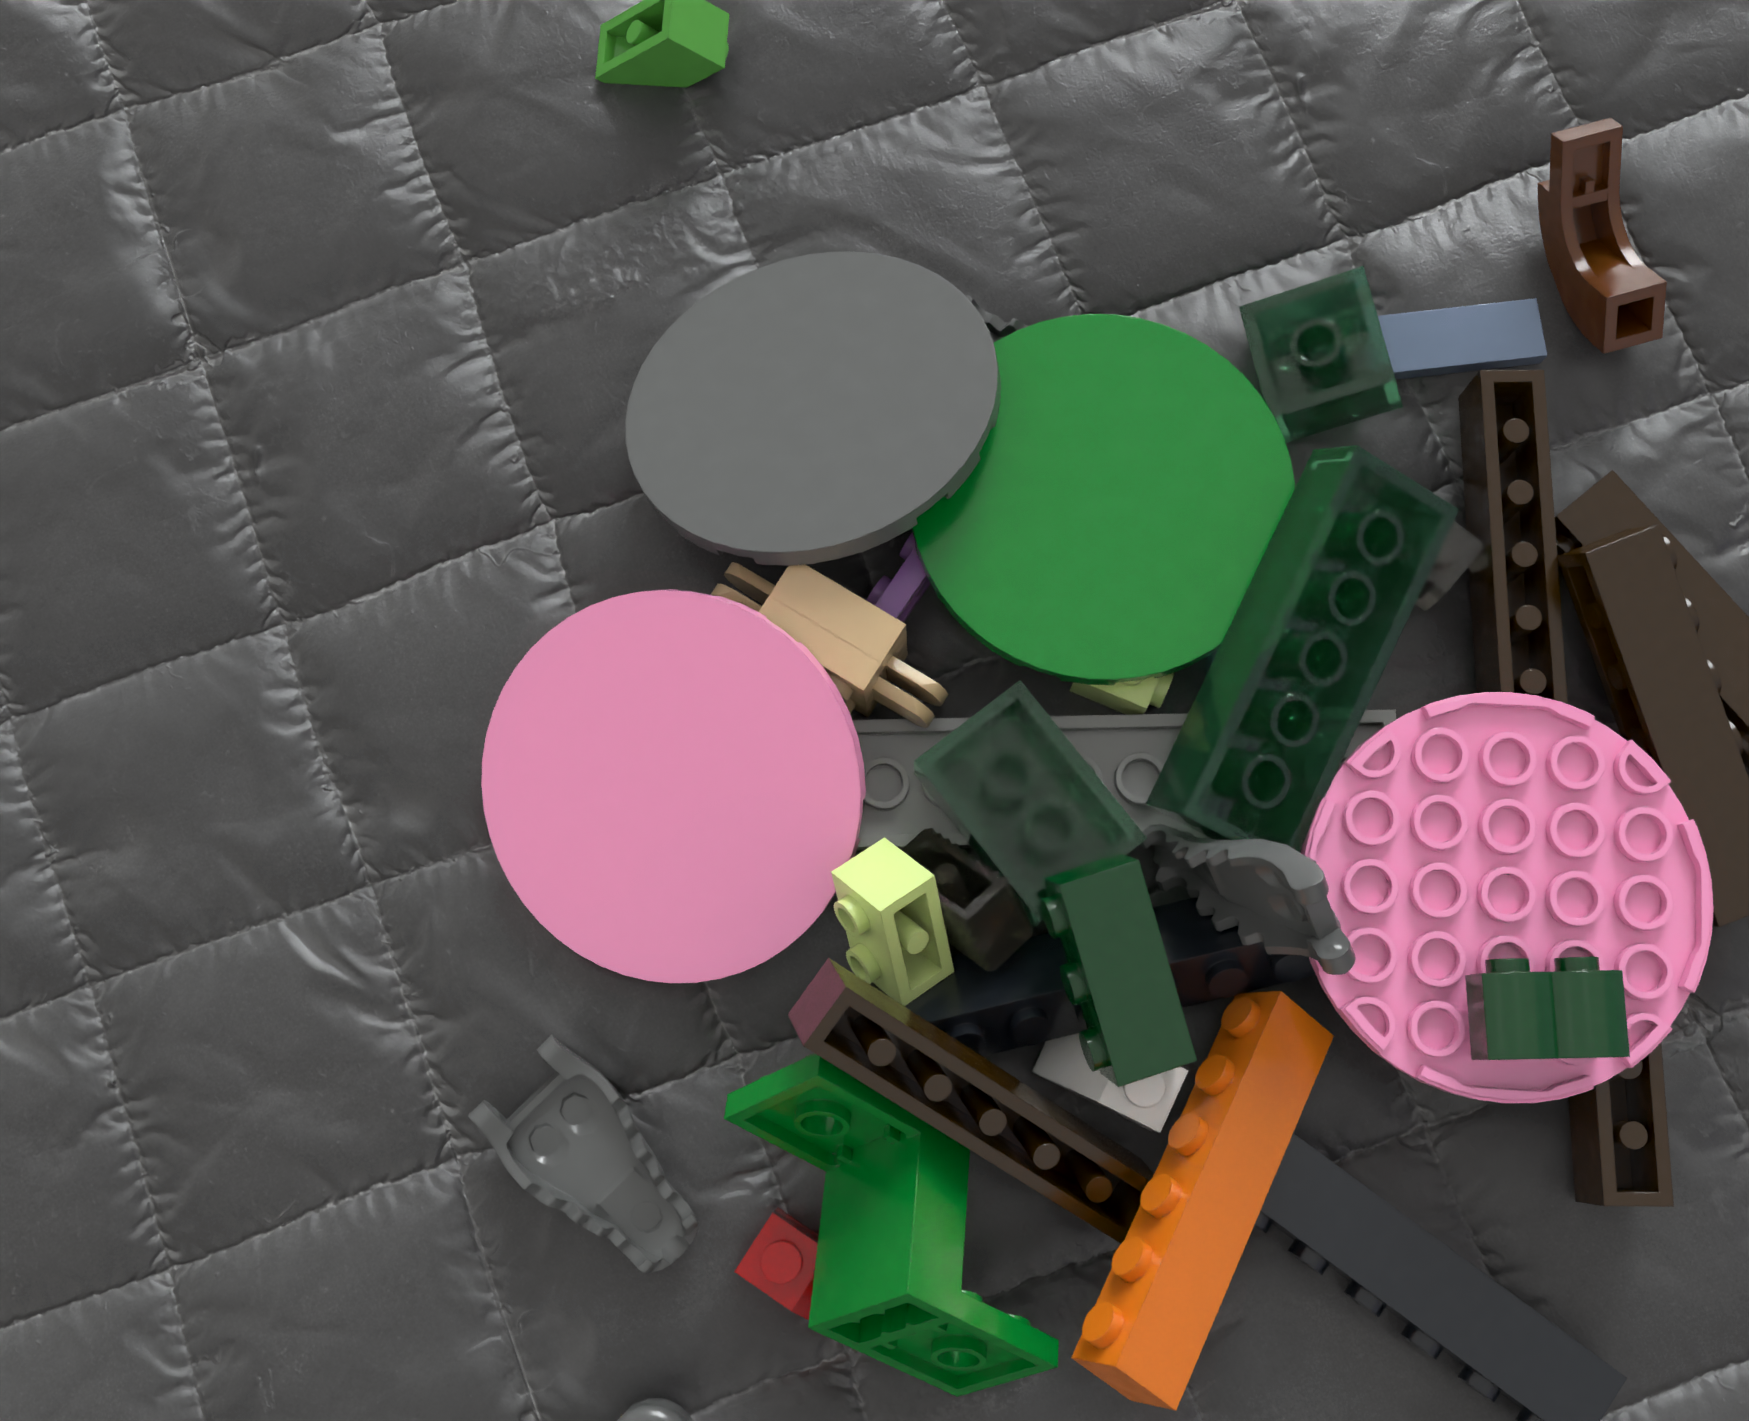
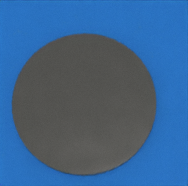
[625,251,1001,566]

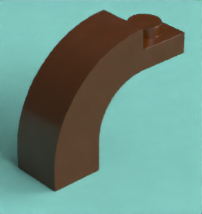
[1538,118,1667,354]

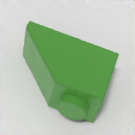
[595,0,729,88]

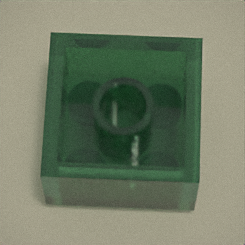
[1239,266,1403,443]

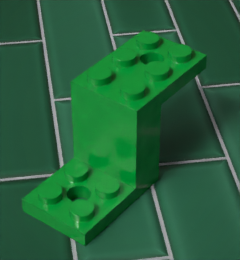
[724,1053,1059,1397]

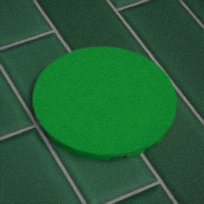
[912,314,1296,685]

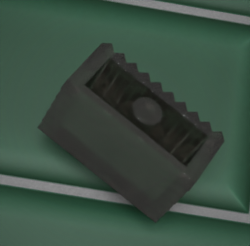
[901,828,1033,971]

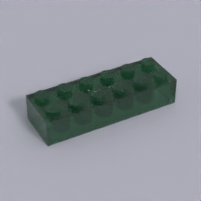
[1146,445,1459,852]

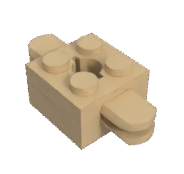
[711,562,948,728]

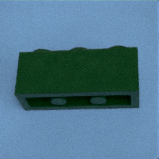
[1040,853,1197,1087]

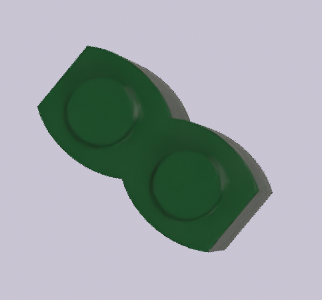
[1465,957,1630,1060]

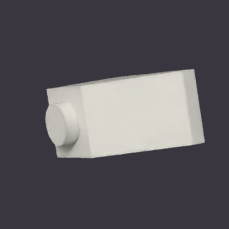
[1031,1033,1188,1133]

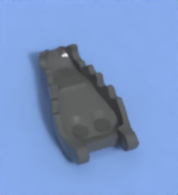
[1138,824,1356,975]
[468,1034,698,1273]

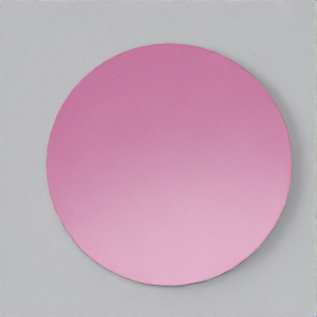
[481,589,866,983]
[1301,692,1714,1103]

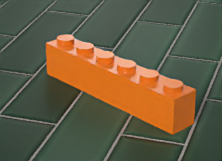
[1071,991,1334,1411]

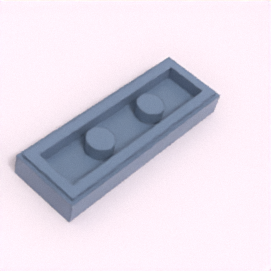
[1350,298,1547,384]

